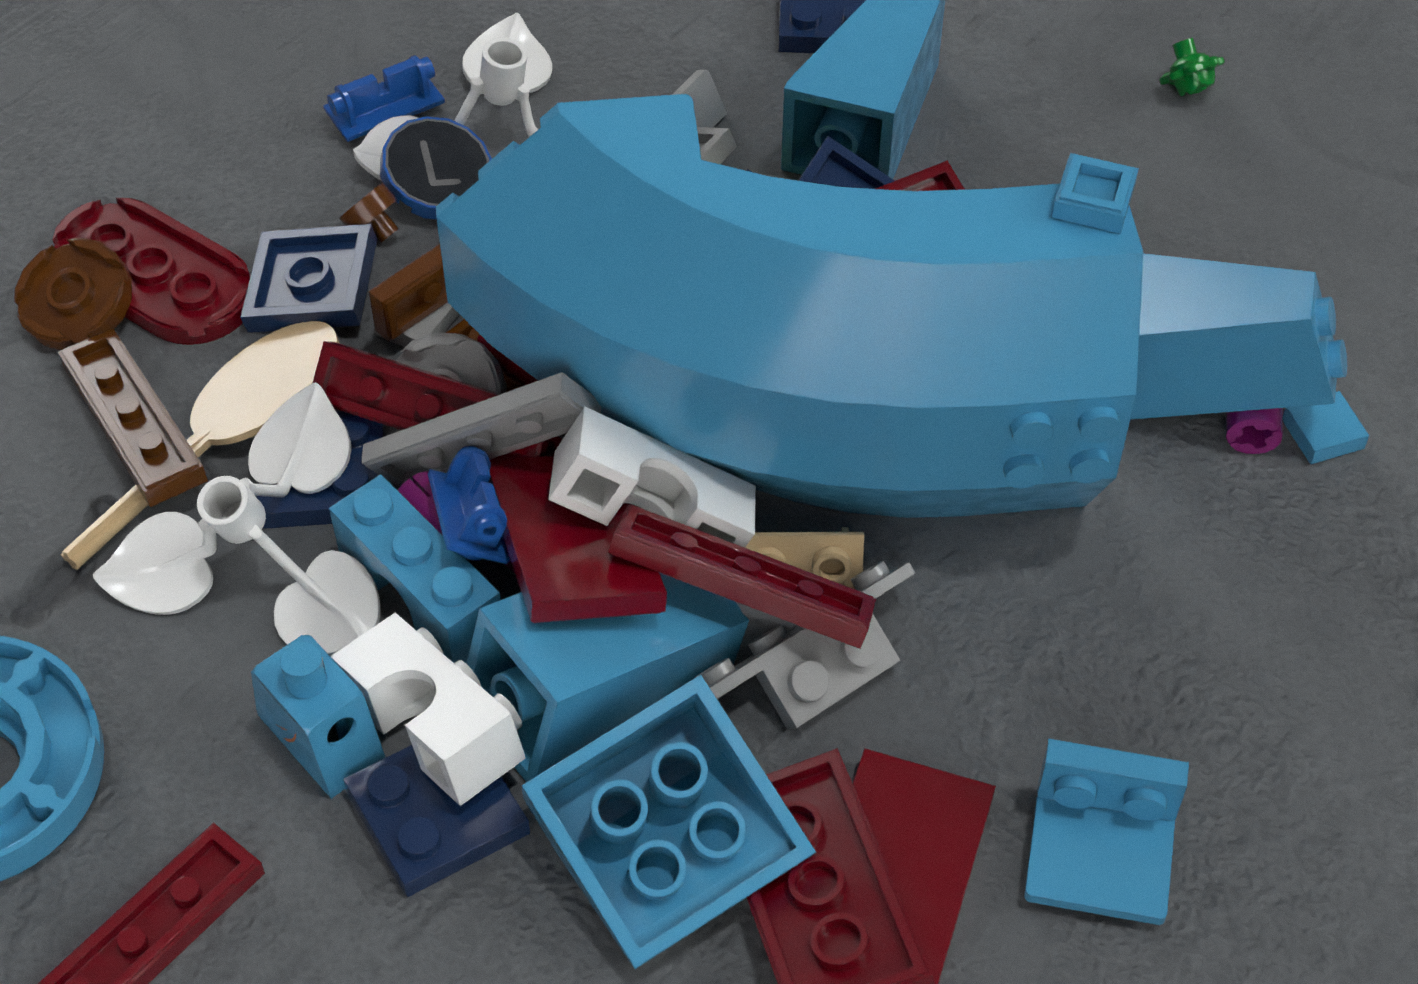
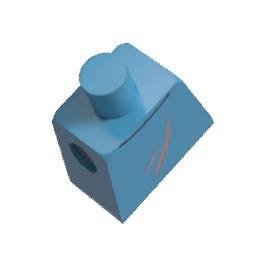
[251,634,385,799]

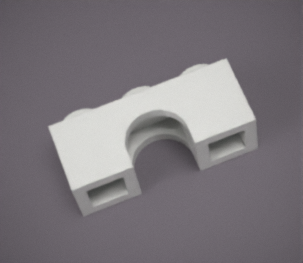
[548,407,756,547]
[330,613,526,806]

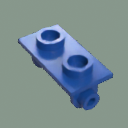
[323,55,445,142]
[427,446,509,564]

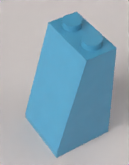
[781,0,945,179]
[1130,253,1347,420]
[466,573,749,782]

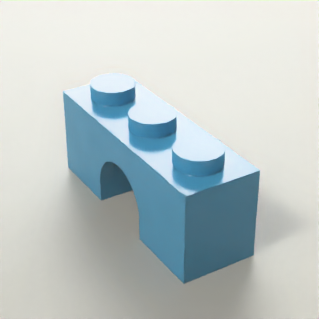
[329,474,501,663]

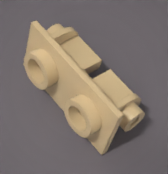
[745,527,864,590]

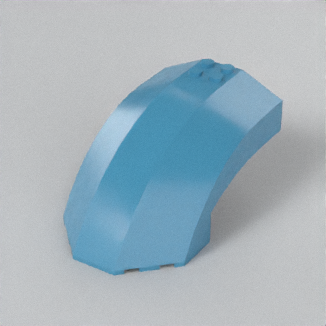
[436,94,1144,518]

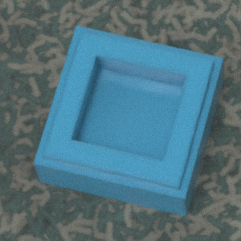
[1052,153,1139,234]
[1282,391,1369,465]

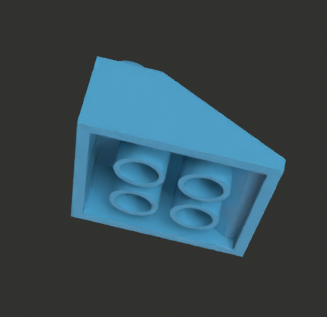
[522,675,816,970]

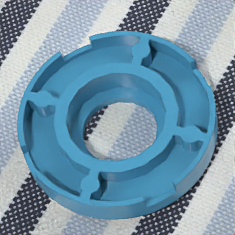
[0,636,104,882]

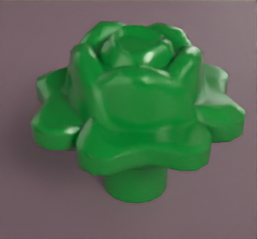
[1159,38,1225,97]

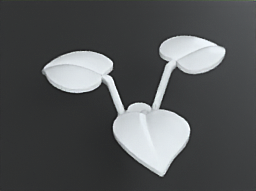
[353,13,552,181]
[93,382,380,656]

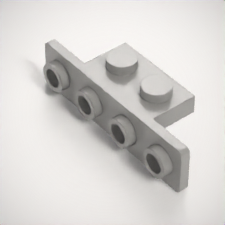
[695,560,916,730]

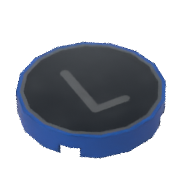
[380,116,492,219]

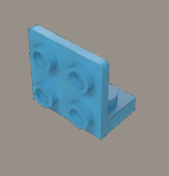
[1024,739,1189,925]

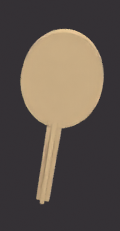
[61,321,340,570]

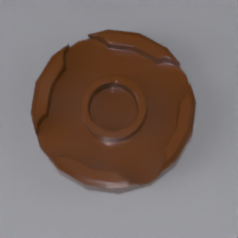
[14,237,132,350]

